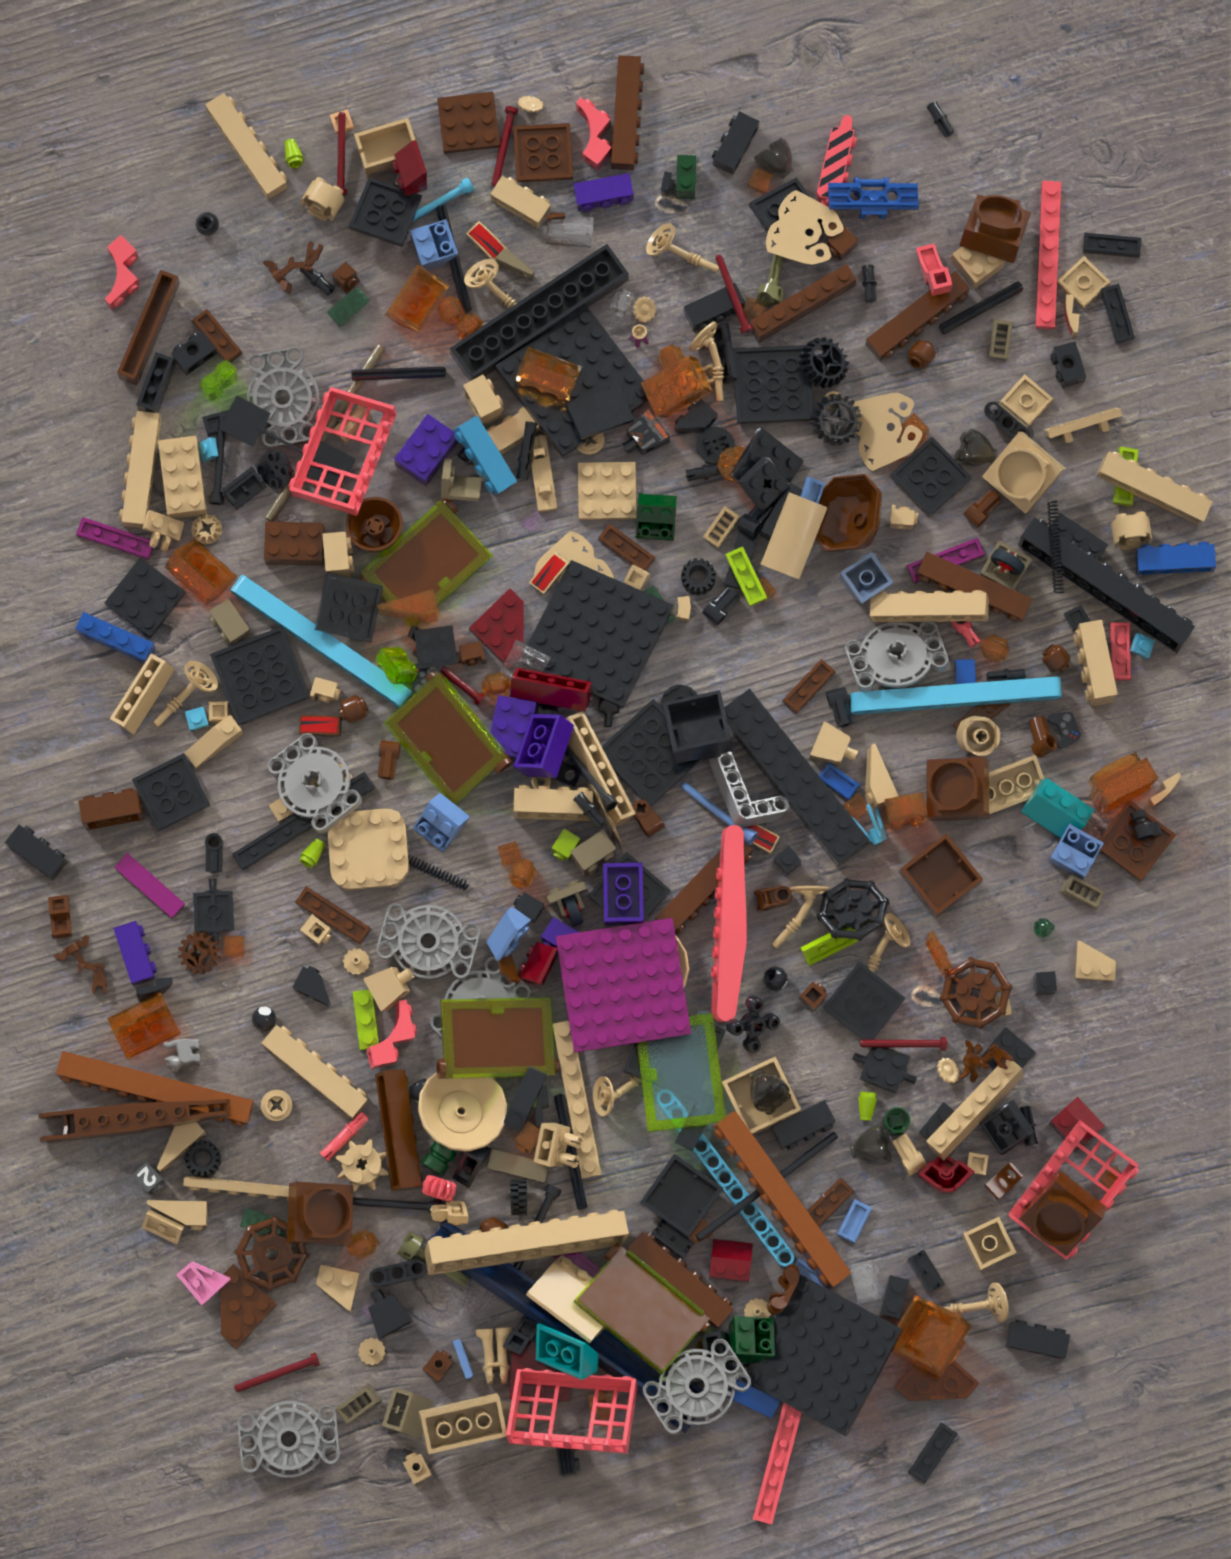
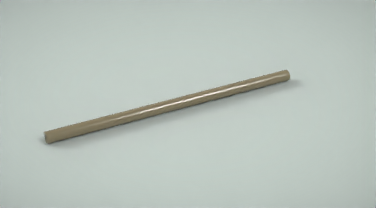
[264,344,385,522]

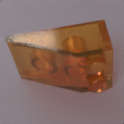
[377,589,441,624]

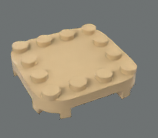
[328,809,410,891]

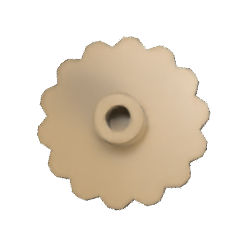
[517,96,544,113]
[633,296,656,323]
[343,948,370,975]
[937,1058,960,1084]
[744,1298,771,1318]
[358,1337,385,1366]

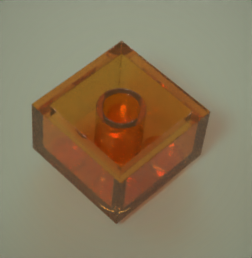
[882,792,928,831]

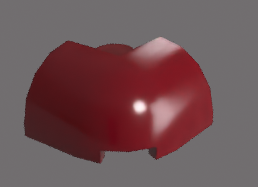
[918,1156,975,1194]

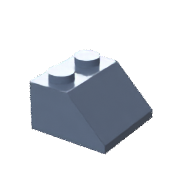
[839,552,894,604]

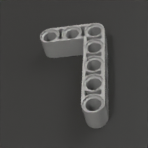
[708,752,789,827]

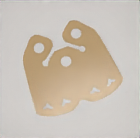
[766,190,844,265]
[852,393,922,471]
[534,531,614,583]
[589,784,622,852]

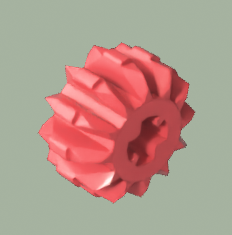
[422,1175,457,1202]

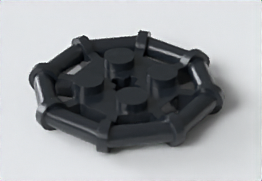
[817,878,890,941]

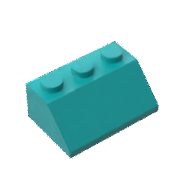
[1021,778,1095,839]
[536,1323,598,1380]

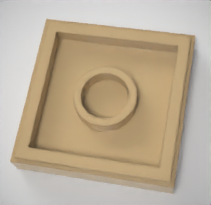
[1057,256,1111,309]
[1000,374,1054,426]

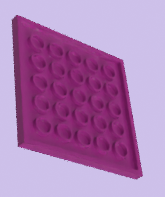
[556,918,691,1053]

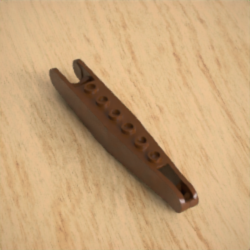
[38,1099,231,1143]

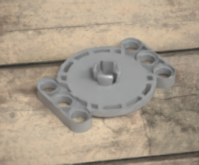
[247,347,320,447]
[845,622,948,692]
[268,733,362,833]
[376,904,480,979]
[430,957,531,1040]
[643,1339,751,1435]
[238,1401,340,1478]

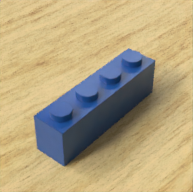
[1135,542,1216,575]
[75,612,156,664]

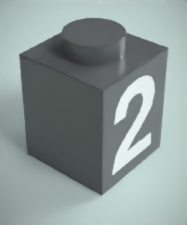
[132,1162,164,1194]

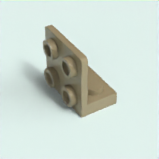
[441,458,482,502]

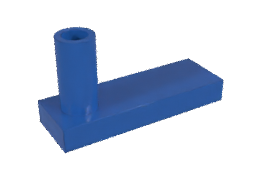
[727,1380,780,1419]

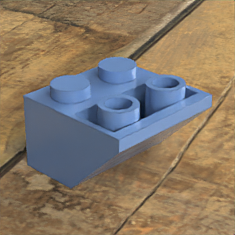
[410,219,458,272]
[413,793,470,852]
[1049,824,1104,880]
[487,907,531,961]

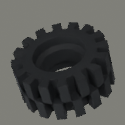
[681,558,716,595]
[184,1140,221,1177]
[510,1179,527,1216]

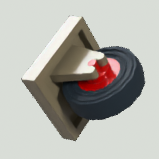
[980,540,1032,590]
[545,879,586,927]

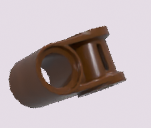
[632,800,665,838]
[753,886,792,911]

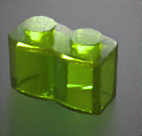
[199,360,238,401]
[375,647,418,684]

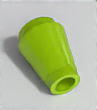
[284,139,304,168]
[299,838,325,868]
[858,1092,877,1120]

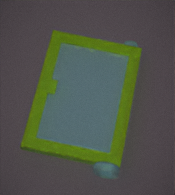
[637,1010,726,1133]

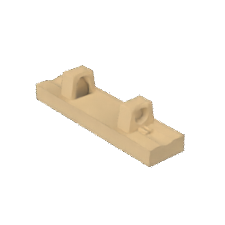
[1044,407,1122,444]
[531,435,557,513]

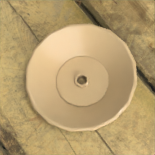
[418,1073,508,1152]

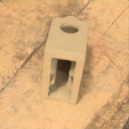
[809,721,858,766]
[363,967,414,1011]

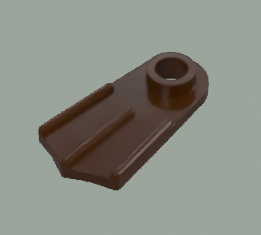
[498,954,520,984]

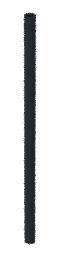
[695,1132,838,1242]

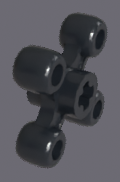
[726,995,780,1053]

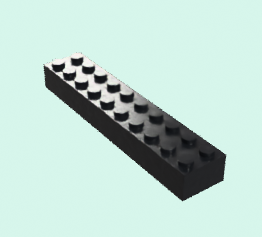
[450,244,629,381]
[1018,517,1195,653]
[725,688,870,868]

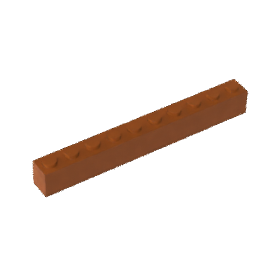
[56,1051,255,1127]
[712,1111,851,1288]

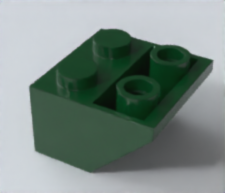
[635,493,677,541]
[729,1316,775,1363]

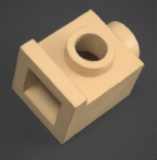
[889,505,918,530]
[310,677,341,703]
[300,915,332,946]
[403,1452,432,1485]

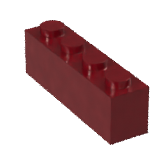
[510,667,592,712]

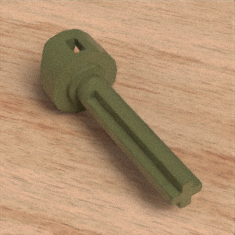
[756,254,784,307]
[397,1231,470,1287]

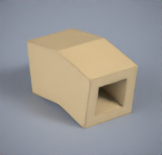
[677,596,691,622]

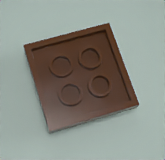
[437,91,500,154]
[513,123,573,183]
[1099,800,1176,882]

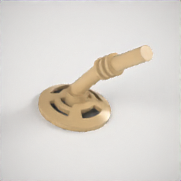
[646,223,720,273]
[464,259,517,309]
[689,322,724,401]
[153,661,218,728]
[772,886,829,949]
[867,913,910,973]
[593,1076,644,1116]
[929,1282,1008,1322]

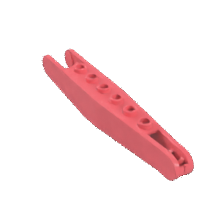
[711,825,747,1022]

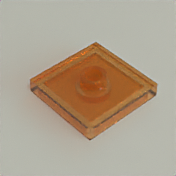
[924,931,951,975]

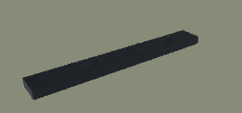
[232,771,375,871]

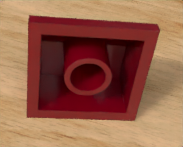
[392,140,427,196]
[518,942,558,990]
[1049,1097,1105,1152]
[709,1239,753,1283]

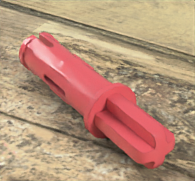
[320,1112,368,1162]

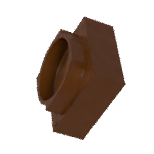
[959,194,1031,263]
[926,757,989,821]
[899,833,983,919]
[1019,1170,1107,1256]
[287,1181,353,1247]

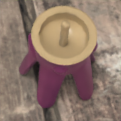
[629,324,649,348]

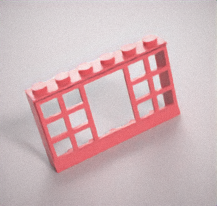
[289,387,397,516]
[1008,1120,1139,1260]
[506,1368,638,1454]

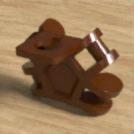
[767,1264,800,1315]

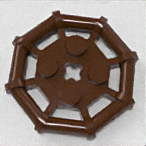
[939,957,1013,1029]
[234,1216,309,1291]

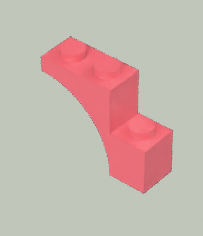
[576,97,612,171]
[105,235,140,310]
[916,243,952,296]
[366,1000,417,1069]

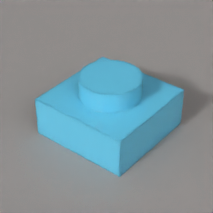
[199,437,218,462]
[1130,633,1155,659]
[185,707,209,732]

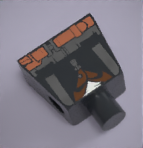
[622,408,670,455]

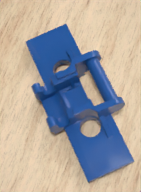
[828,177,919,219]

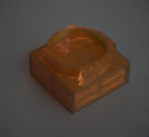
[1088,752,1158,816]
[891,1295,971,1377]

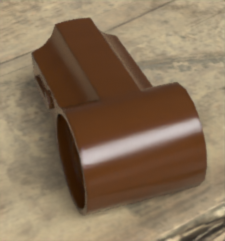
[963,489,1002,528]
[1029,716,1058,758]
[378,740,401,780]

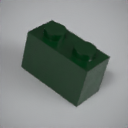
[676,155,696,199]

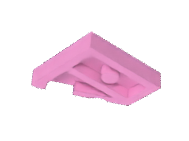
[177,1261,231,1305]

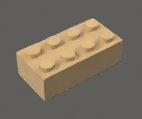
[158,435,207,519]
[1073,620,1118,707]
[513,785,593,821]
[418,1393,507,1454]

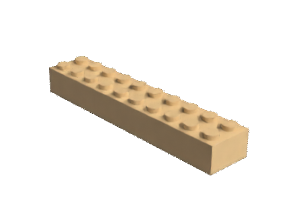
[424,1210,629,1275]

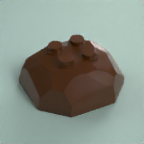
[815,474,882,552]

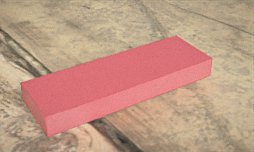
[1110,622,1131,681]

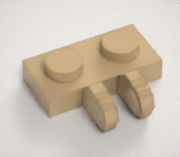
[143,510,184,552]
[430,1201,469,1225]

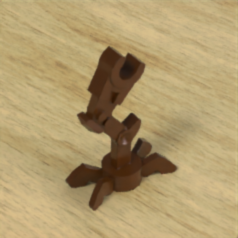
[263,241,323,294]
[54,935,107,994]
[959,1040,1014,1083]

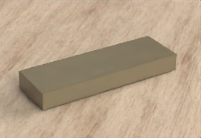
[487,1149,549,1183]

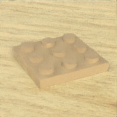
[578,462,636,520]

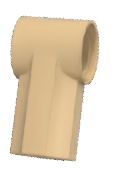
[892,1134,927,1176]

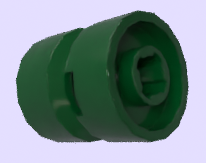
[883,1107,910,1136]
[421,1141,457,1177]

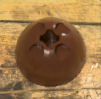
[345,497,403,552]

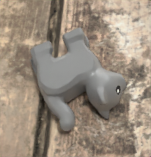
[163,1039,201,1072]

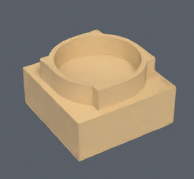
[982,432,1066,514]
[721,1056,801,1135]

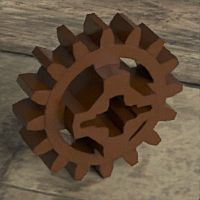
[178,932,221,975]

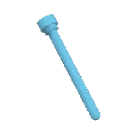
[413,177,475,221]

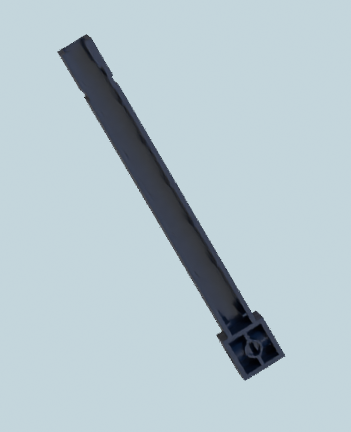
[428,1220,703,1434]

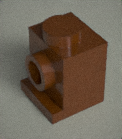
[332,261,360,294]
[456,641,486,666]
[423,1350,453,1382]

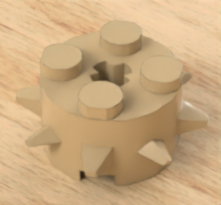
[336,1139,389,1192]

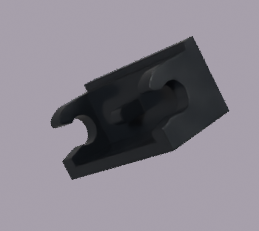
[222,466,266,510]
[651,1220,695,1260]
[907,1250,944,1294]

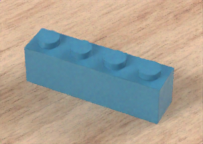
[453,416,517,495]

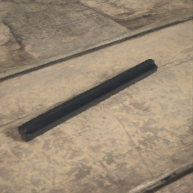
[436,205,472,313]
[554,1094,587,1210]

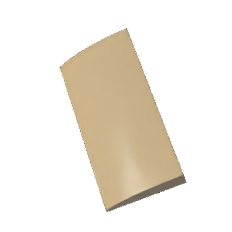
[761,492,828,579]
[989,755,1044,814]

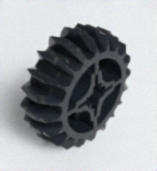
[798,337,849,389]
[810,394,862,446]

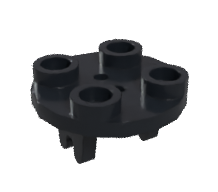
[697,427,735,465]
[257,450,294,489]

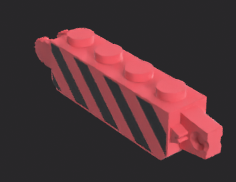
[816,115,857,211]

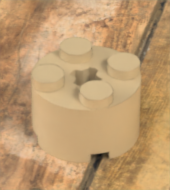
[300,177,345,221]
[1111,511,1153,551]
[956,716,1000,756]

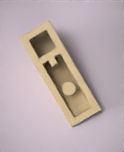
[185,715,244,769]
[865,744,898,809]
[157,1115,206,1173]
[147,1200,209,1231]

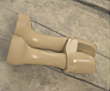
[475,1327,513,1385]

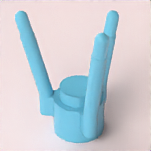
[852,804,888,845]

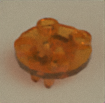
[718,446,745,484]

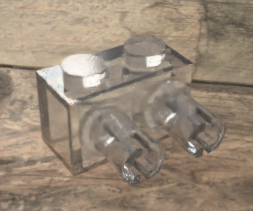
[849,1259,885,1305]

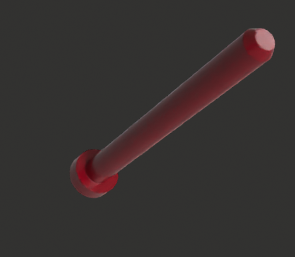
[491,106,518,188]
[337,112,348,196]
[715,255,754,334]
[413,646,486,706]
[860,1037,947,1051]
[234,1352,320,1392]

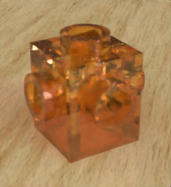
[588,1390,617,1419]

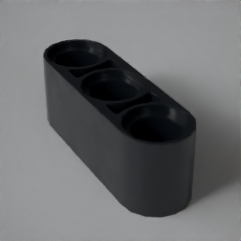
[984,401,1034,439]
[369,1259,427,1287]

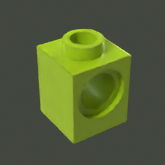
[552,829,581,862]

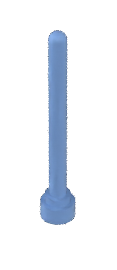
[681,782,758,845]

